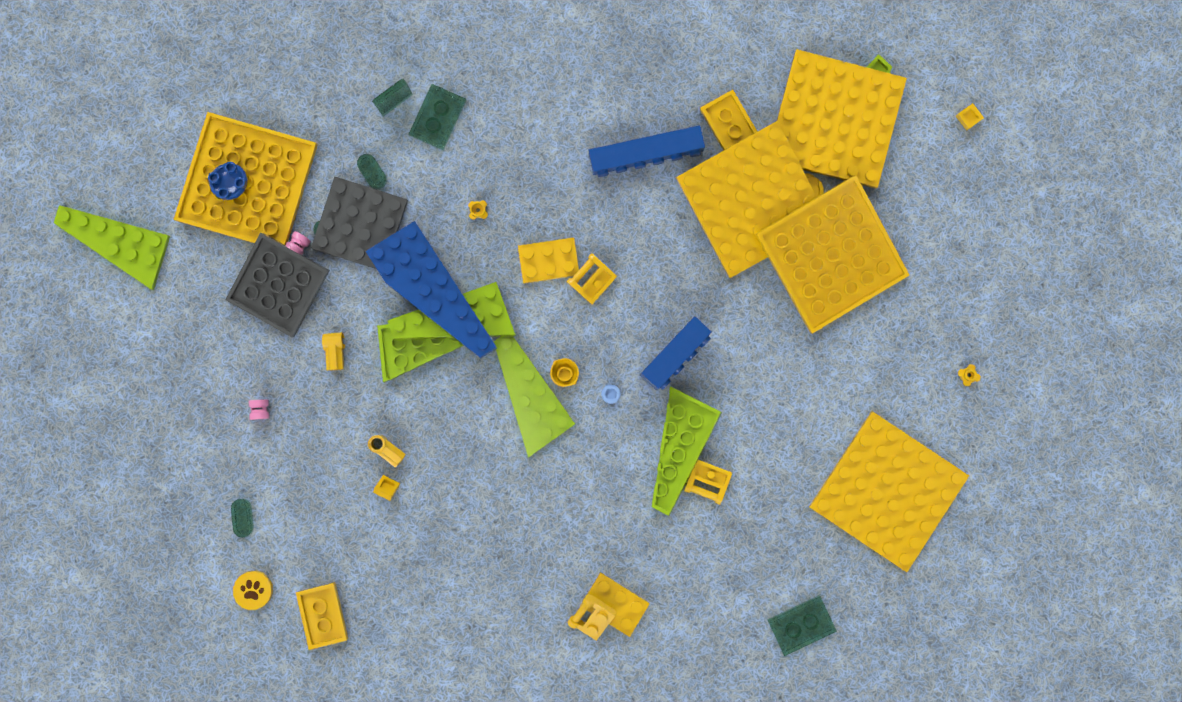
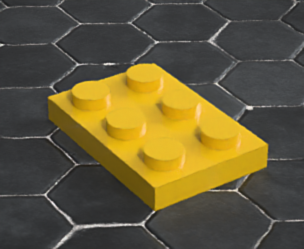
[699,89,757,150]
[518,237,579,284]
[580,572,650,637]
[296,582,349,650]

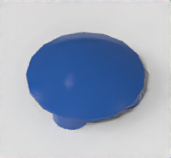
[208,162,247,200]

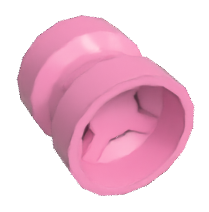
[285,231,311,255]
[249,399,269,420]

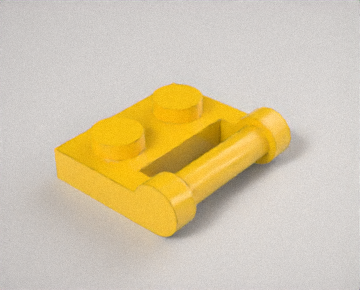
[566,253,617,305]
[684,460,732,505]
[567,594,617,641]

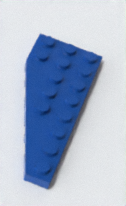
[366,221,497,359]

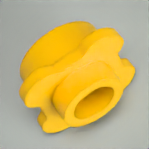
[468,200,488,220]
[958,364,981,386]

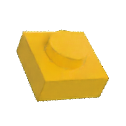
[956,103,984,131]
[373,475,400,501]

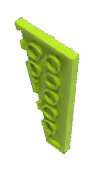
[54,205,170,290]
[387,282,516,340]
[377,324,464,383]
[493,335,575,458]
[651,386,722,516]

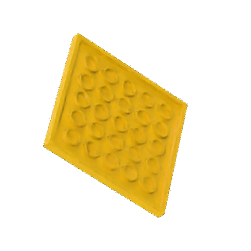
[776,49,907,189]
[173,112,318,245]
[675,121,817,278]
[755,175,909,334]
[809,411,969,572]

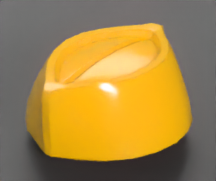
[550,358,579,387]

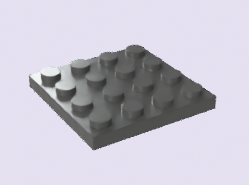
[311,176,408,269]
[225,233,330,337]

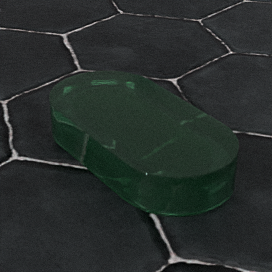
[357,154,387,189]
[231,498,254,538]

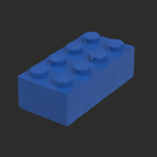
[640,316,712,390]

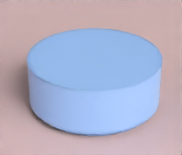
[601,384,621,404]

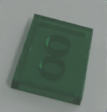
[408,84,466,150]
[767,595,837,656]

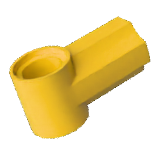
[322,332,345,371]
[368,434,406,468]

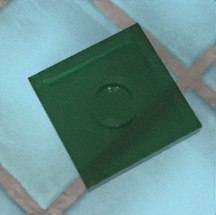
[372,79,413,116]

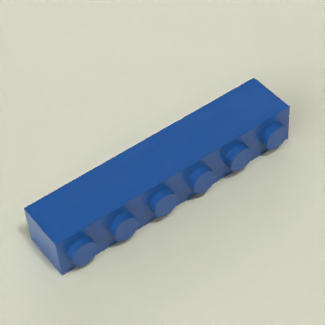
[588,125,705,177]

